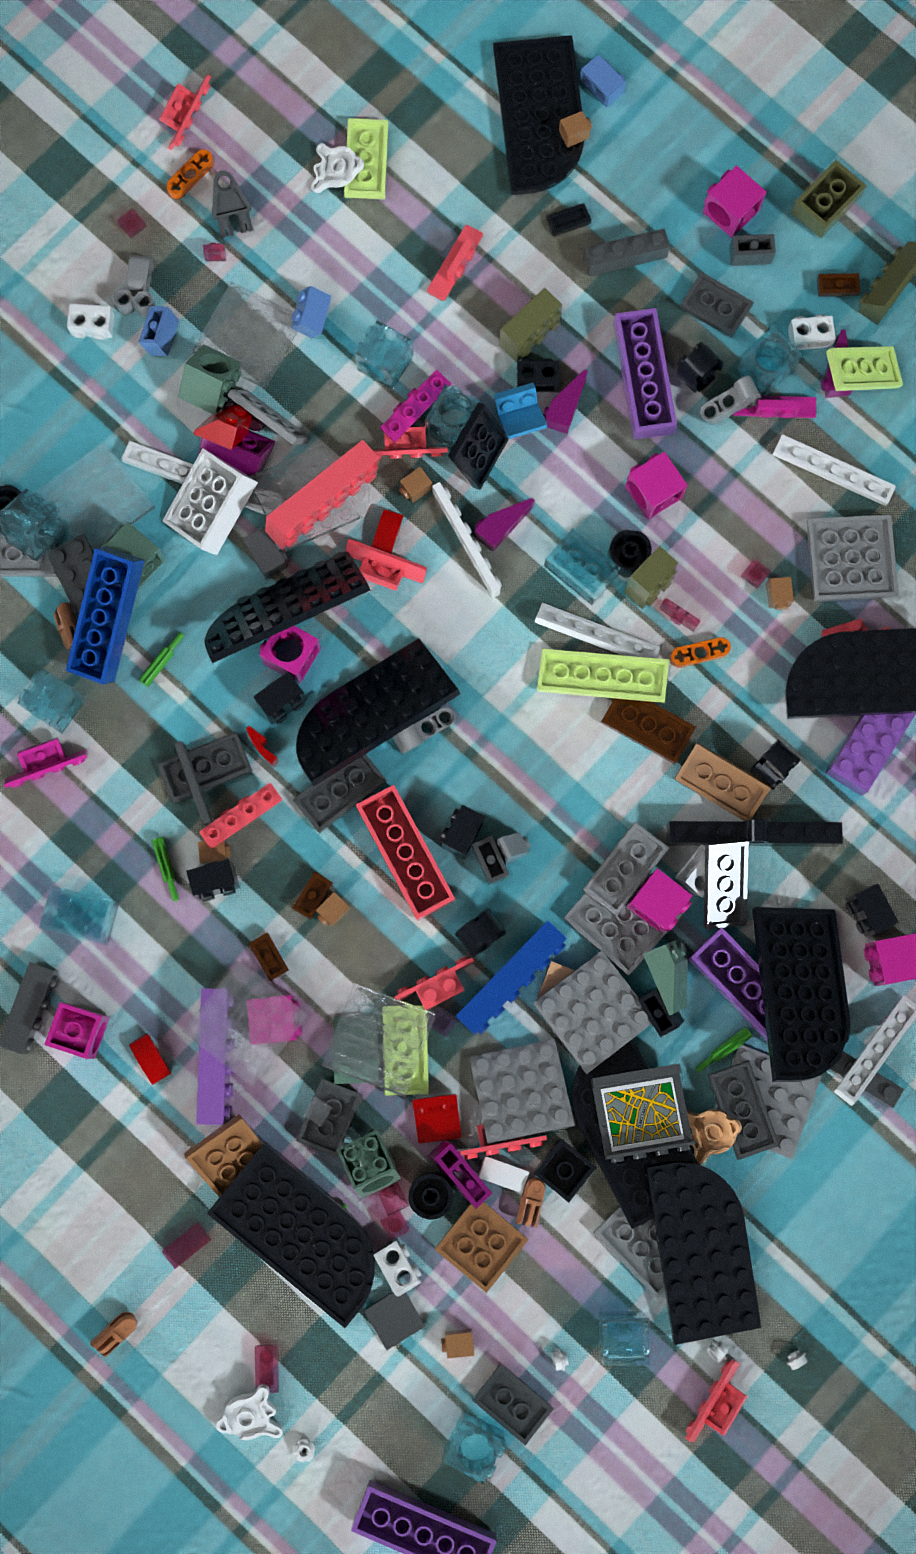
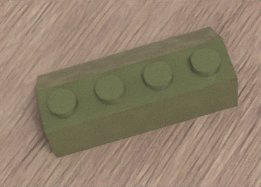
[858,241,916,325]

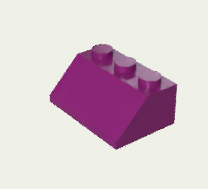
[198,431,275,479]

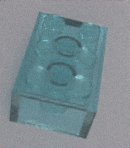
[544,528,621,605]
[39,886,119,945]

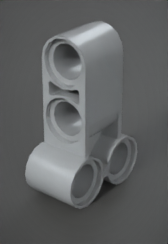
[114,255,155,317]
[700,376,763,425]
[392,707,455,755]

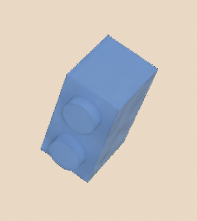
[579,54,626,107]
[291,286,331,338]
[139,306,179,357]

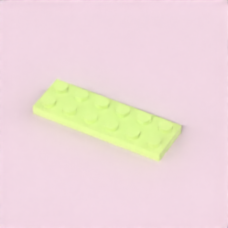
[537,649,669,703]

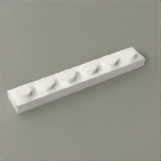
[772,434,896,506]
[432,482,502,598]
[535,603,660,658]
[833,996,916,1106]

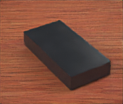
[546,203,592,237]

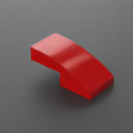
[371,509,404,554]
[246,726,279,767]
[129,1033,171,1085]

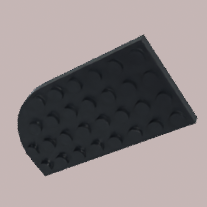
[493,35,584,195]
[204,552,370,663]
[785,628,916,719]
[296,638,460,786]
[752,907,850,1082]
[572,1039,699,1229]
[207,1143,375,1328]
[645,1161,762,1345]

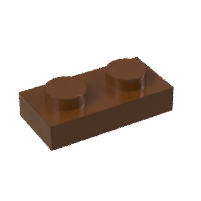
[817,273,860,297]
[292,871,333,920]
[249,932,289,981]

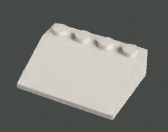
[162,448,258,555]

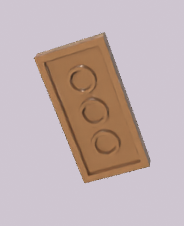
[675,742,771,821]

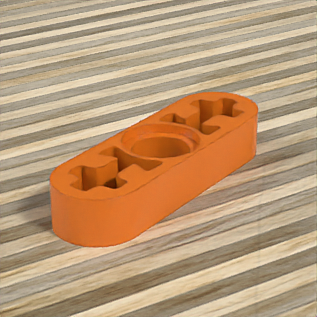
[166,149,214,199]
[670,637,731,668]

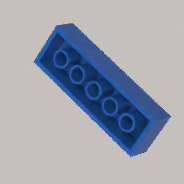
[66,546,145,685]
[455,921,567,1035]

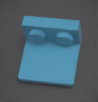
[494,383,547,439]

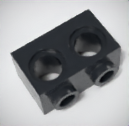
[516,358,559,392]

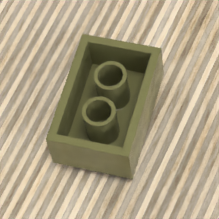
[791,160,867,239]
[499,288,562,362]
[624,546,679,609]

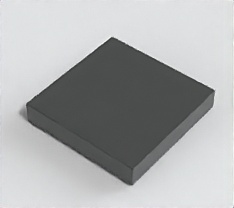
[364,1292,425,1350]

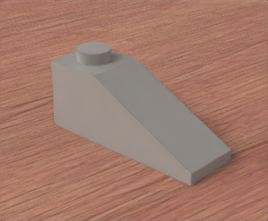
[496,832,531,865]

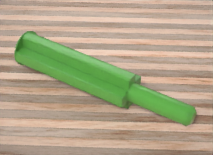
[138,632,184,687]
[151,837,179,902]
[695,1027,753,1073]

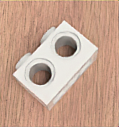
[67,304,115,340]
[788,314,836,351]
[675,845,705,897]
[373,1241,422,1297]

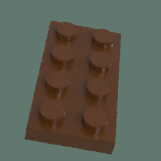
[601,698,696,764]

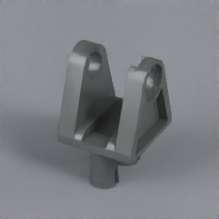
[212,171,254,238]

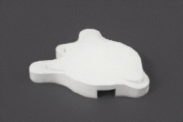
[311,143,364,193]
[216,1384,283,1440]

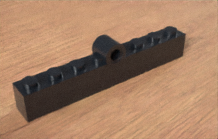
[666,819,843,847]

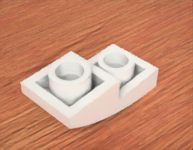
[478,1156,529,1193]

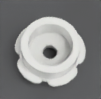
[707,1341,728,1363]
[551,1349,569,1371]
[786,1350,808,1370]
[293,1439,315,1462]

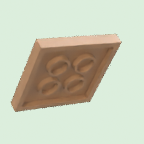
[184,1114,264,1197]
[435,1202,529,1293]

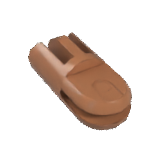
[54,602,77,650]
[515,1177,546,1228]
[90,1312,137,1358]

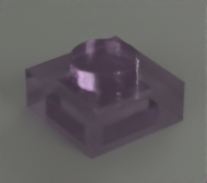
[428,1007,458,1038]

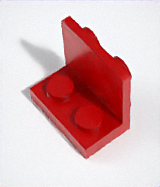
[412,1094,462,1144]

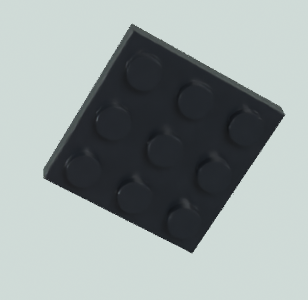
[448,402,509,490]

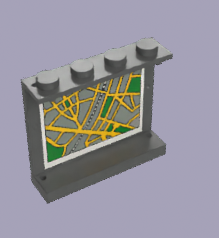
[591,1063,695,1163]

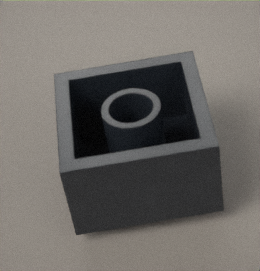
[253,672,307,725]
[440,805,485,860]
[186,859,240,902]
[845,883,899,937]
[533,1138,597,1203]

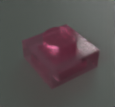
[117,208,147,239]
[203,242,226,261]
[740,559,771,589]
[380,1210,410,1241]

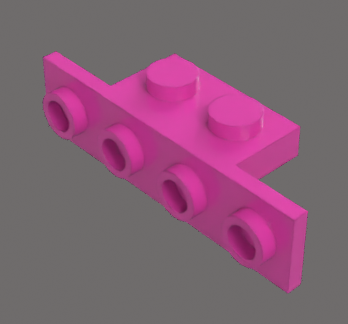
[380,369,452,443]
[733,395,816,418]
[4,737,88,788]

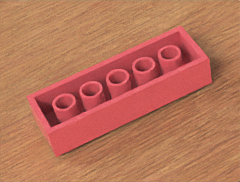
[265,440,380,550]
[356,785,455,921]

